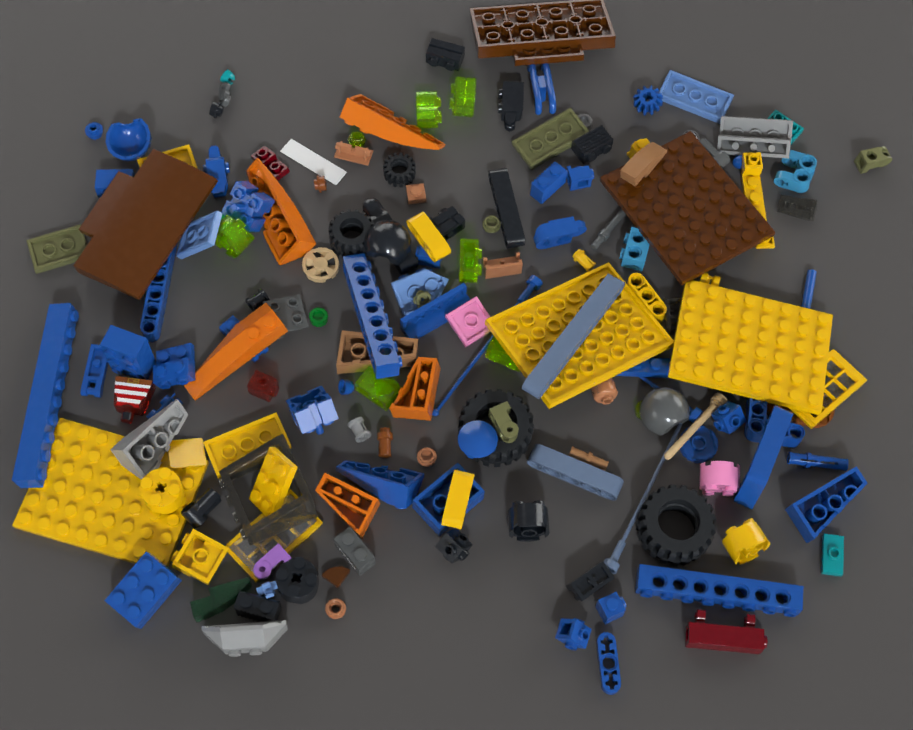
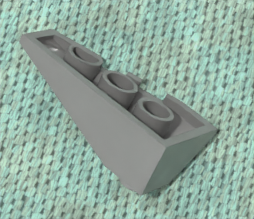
[110,399,188,480]

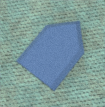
[391,269,449,317]

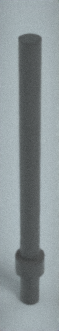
[590,209,626,250]

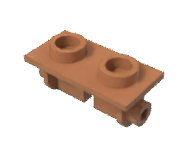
[334,141,373,166]

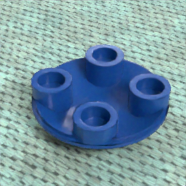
[458,420,498,459]

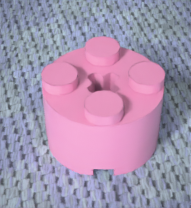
[699,461,740,497]

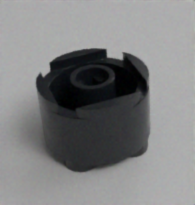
[508,500,550,542]
[276,557,319,604]

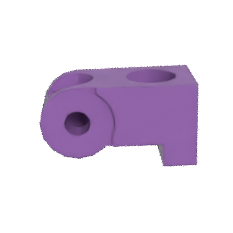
[253,543,291,580]

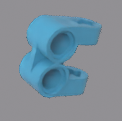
[774,150,817,193]

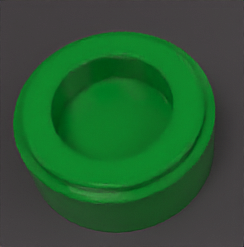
[309,307,328,327]

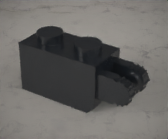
[498,81,524,132]

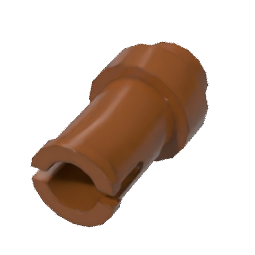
[377,427,393,458]

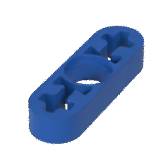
[596,632,621,695]

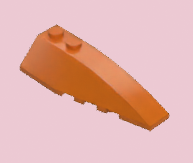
[340,94,445,150]
[246,158,316,265]
[184,303,288,401]

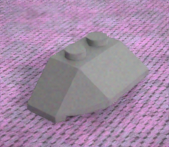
[202,620,288,657]

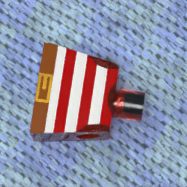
[114,376,156,424]

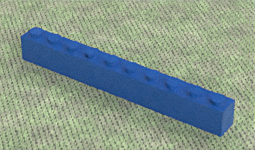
[12,303,79,488]

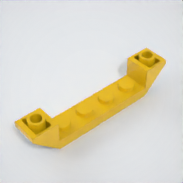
[741,152,775,249]

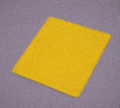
[168,438,207,468]

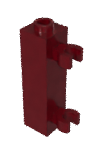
[685,609,768,654]

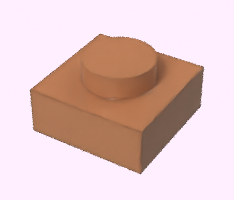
[406,183,426,205]

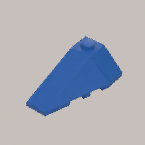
[336,460,424,509]

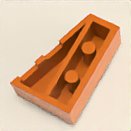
[389,357,441,421]
[315,473,380,538]

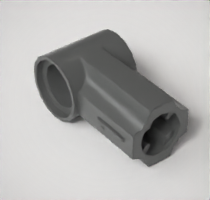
[700,138,730,168]

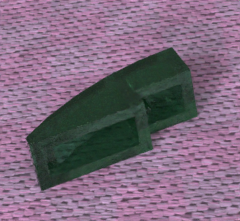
[190,577,252,623]

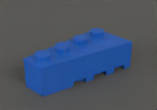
[785,466,868,543]

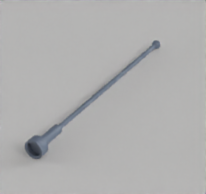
[604,423,683,574]

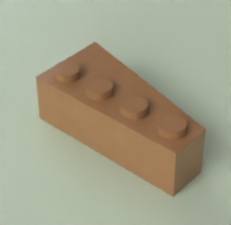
[336,330,418,375]

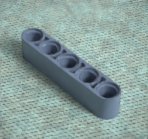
[527,444,624,501]

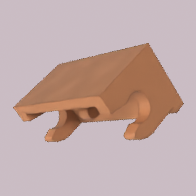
[482,252,523,279]

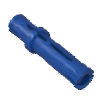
[787,452,849,471]

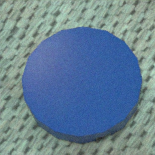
[679,425,718,463]

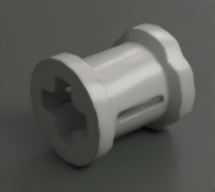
[347,417,372,443]

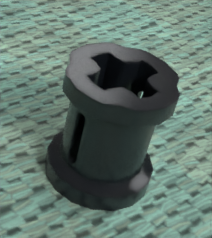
[245,288,270,312]

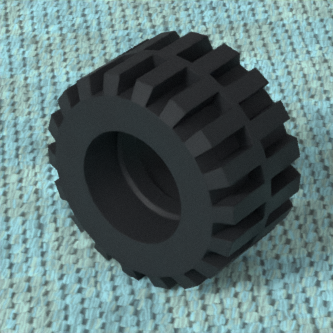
[328,209,374,258]

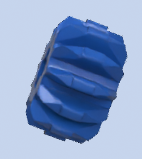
[633,85,663,116]

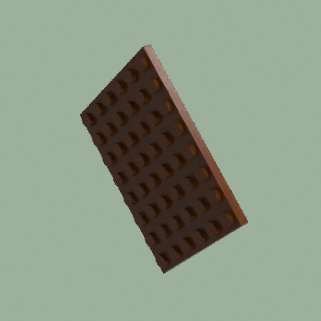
[600,131,775,285]

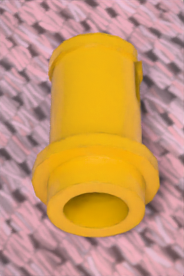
[572,249,596,272]

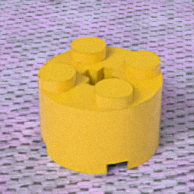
[140,467,185,514]
[722,518,770,565]

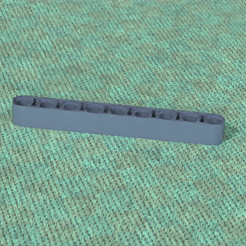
[522,274,625,399]

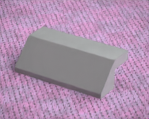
[717,116,793,159]

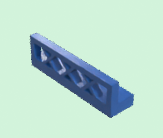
[400,283,471,339]

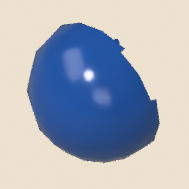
[106,118,152,161]

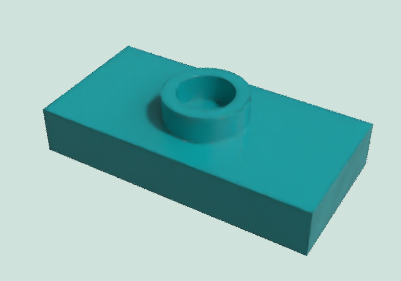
[821,533,844,577]

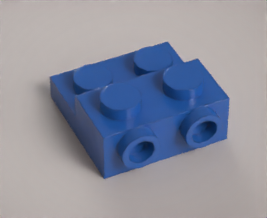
[153,343,196,389]

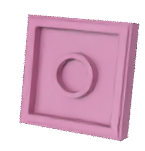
[445,296,490,348]

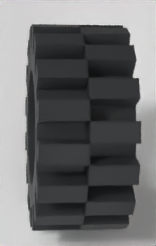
[383,152,416,187]

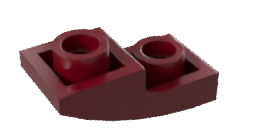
[251,146,290,181]

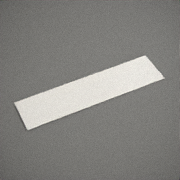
[280,139,347,185]

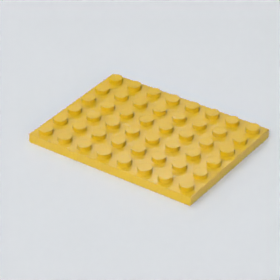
[485,262,674,409]
[668,280,833,415]
[12,418,209,567]

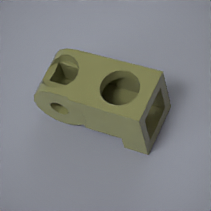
[854,146,893,174]
[488,401,519,443]

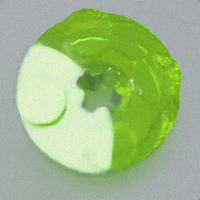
[215,215,255,258]

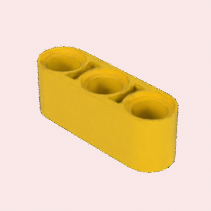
[406,212,451,262]
[627,273,667,323]
[441,470,474,529]

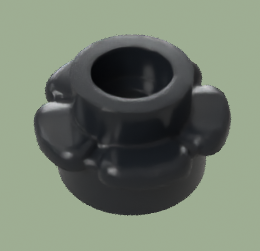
[209,102,224,118]

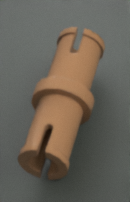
[568,446,609,471]

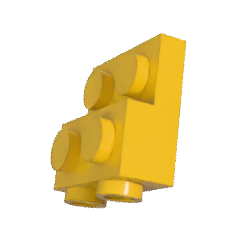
[171,529,229,585]

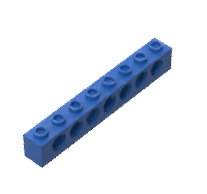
[343,253,402,379]
[635,564,804,617]

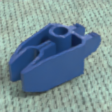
[203,145,230,198]

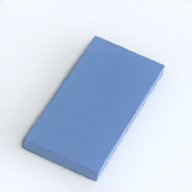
[659,70,734,124]

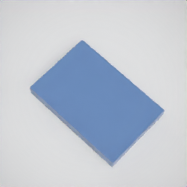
[176,210,223,259]

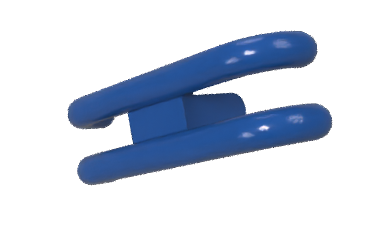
[527,63,556,115]

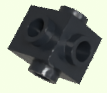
[436,528,473,563]

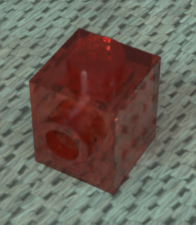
[247,370,279,402]

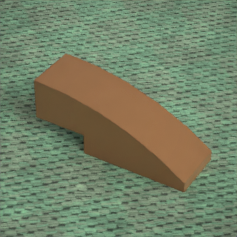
[620,142,667,187]

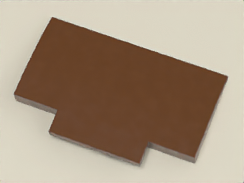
[470,0,616,66]
[73,149,218,300]

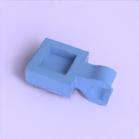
[256,581,278,599]

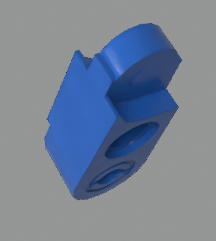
[533,216,587,249]

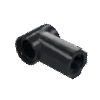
[181,488,222,529]

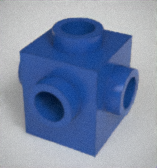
[711,401,747,434]
[555,618,592,650]

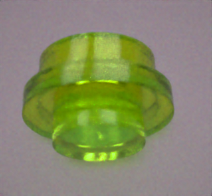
[348,131,366,148]

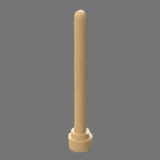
[664,393,727,460]

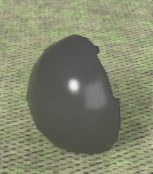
[640,387,690,435]

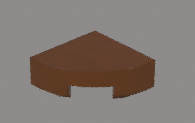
[322,566,350,588]

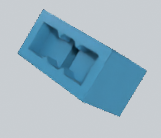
[619,227,650,272]

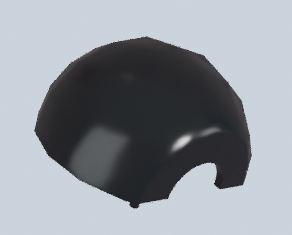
[364,220,411,265]

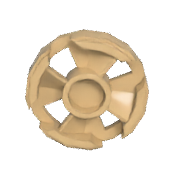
[302,247,339,283]

